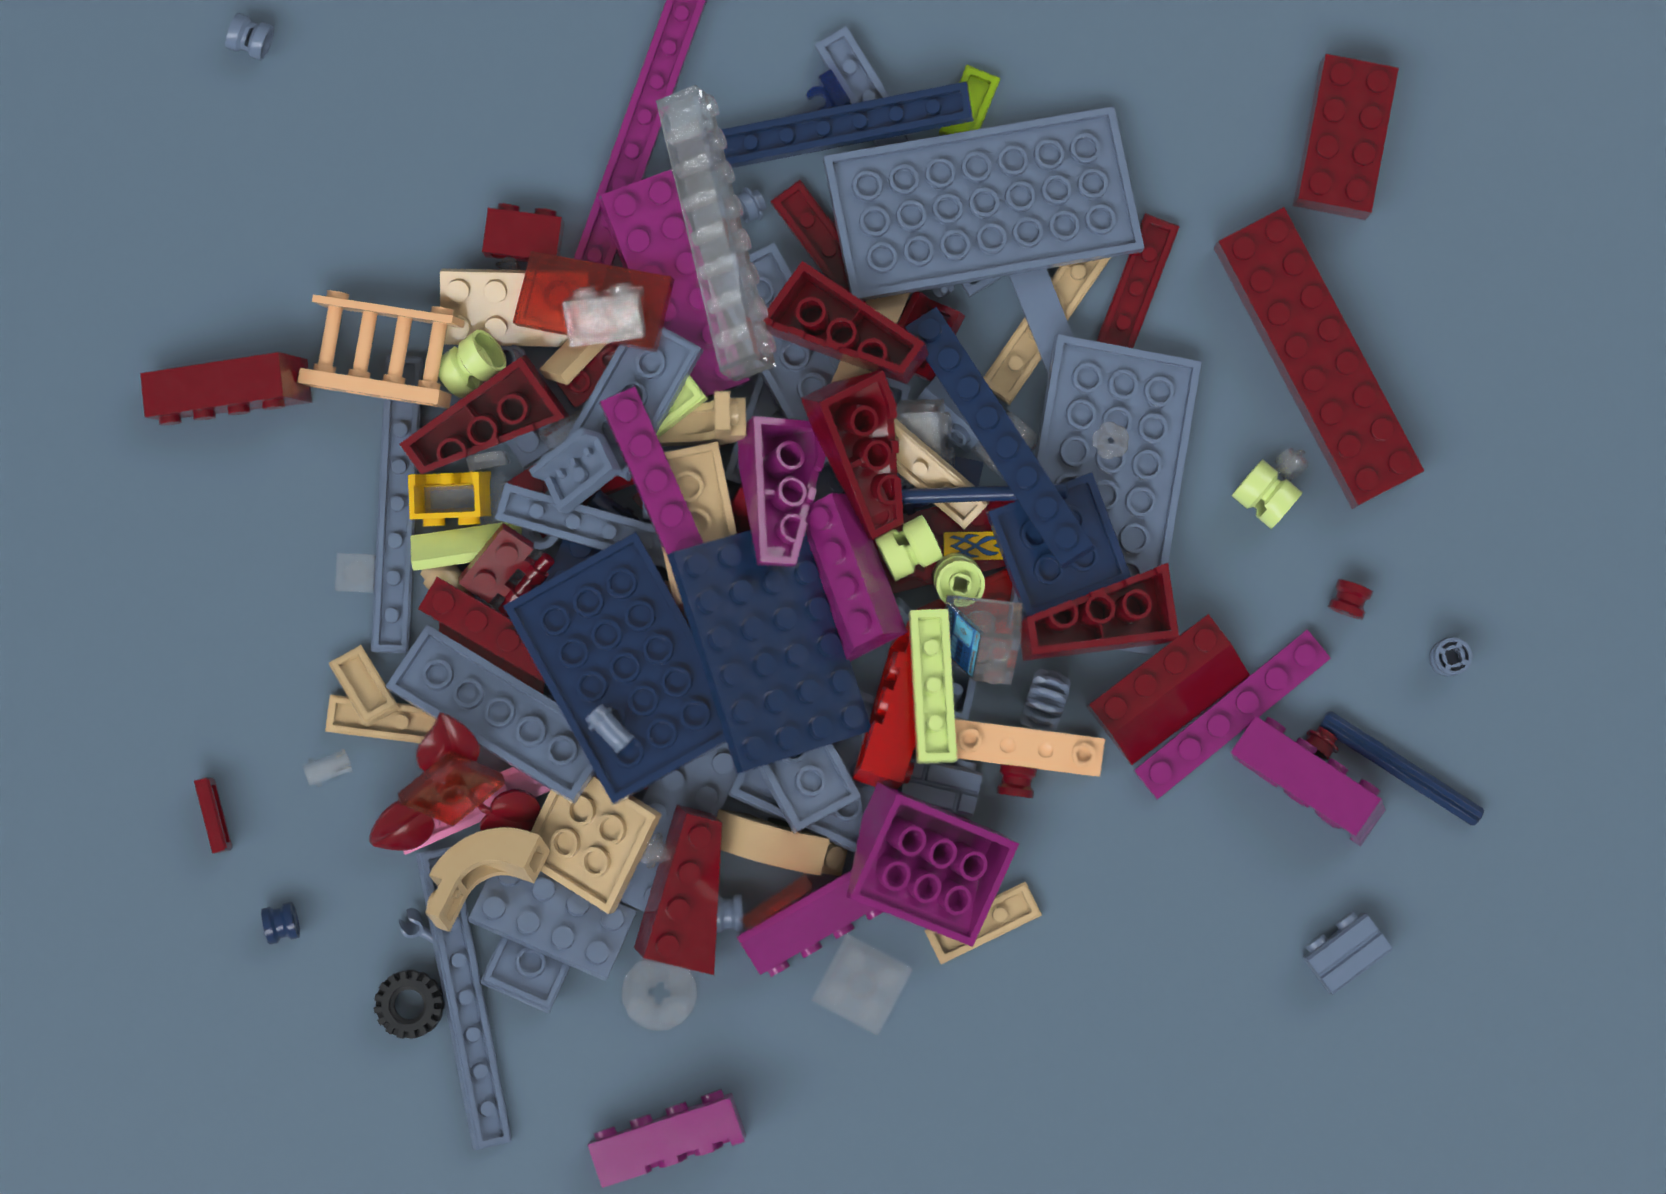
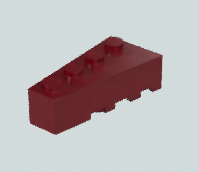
[758,261,929,384]
[140,352,312,425]
[1018,563,1179,661]

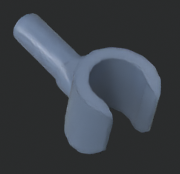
[399,908,433,943]

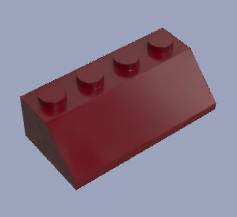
[1086,614,1250,766]

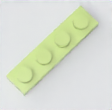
[909,609,957,764]

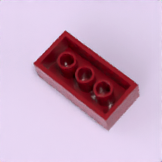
[1293,54,1399,220]

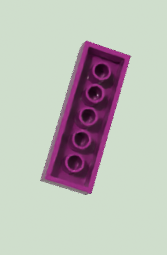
[598,169,750,398]

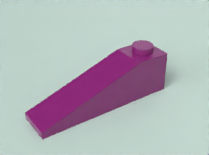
[737,416,826,567]

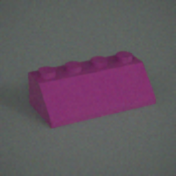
[805,493,907,662]
[737,869,883,977]

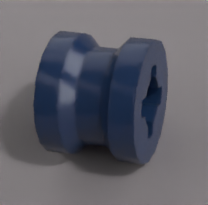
[261,902,300,945]

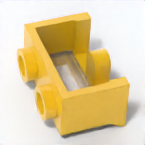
[408,471,491,526]

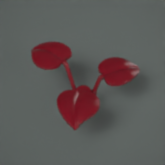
[369,712,541,851]

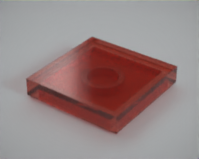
[397,750,506,826]

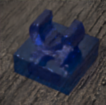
[806,69,850,111]

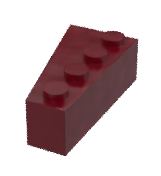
[399,355,569,475]
[634,805,722,975]

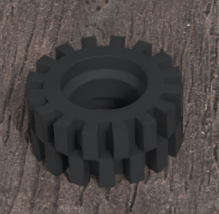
[374,970,445,1039]

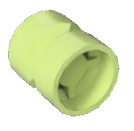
[438,330,507,398]
[1231,459,1303,529]
[874,515,943,581]
[933,553,985,609]

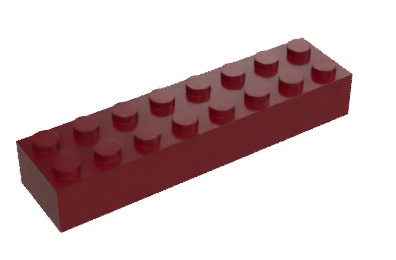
[1214,207,1424,509]

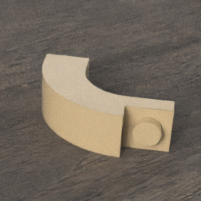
[658,391,746,446]
[717,809,847,876]
[425,827,550,932]

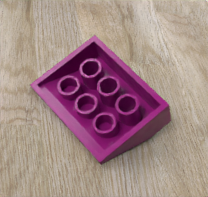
[847,782,1019,947]

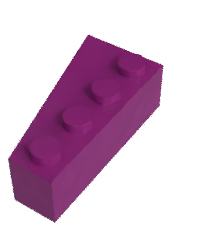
[1230,716,1386,847]

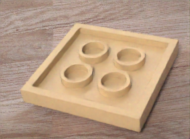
[531,773,662,914]

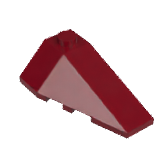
[801,370,904,539]

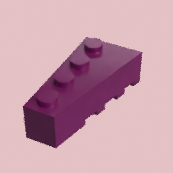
[588,1089,746,1188]

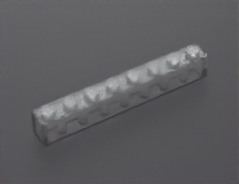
[656,85,776,382]

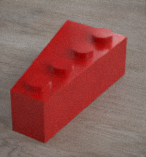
[852,621,916,790]

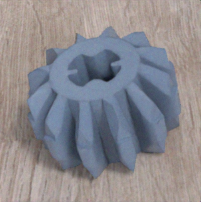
[1020,669,1071,732]

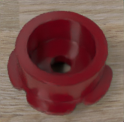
[1305,727,1339,760]

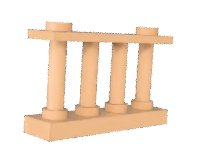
[297,290,465,409]
[955,719,1105,777]

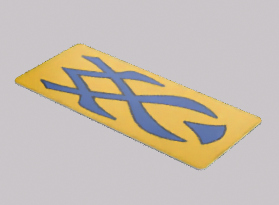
[943,532,1003,560]

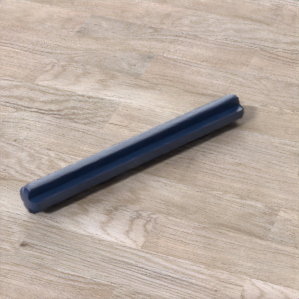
[1319,711,1484,825]

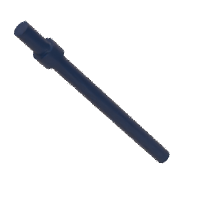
[842,484,1068,504]

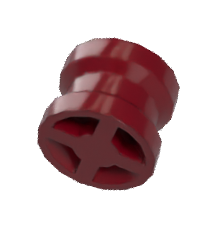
[1328,579,1373,620]
[996,764,1037,798]

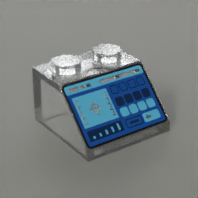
[944,595,1022,685]

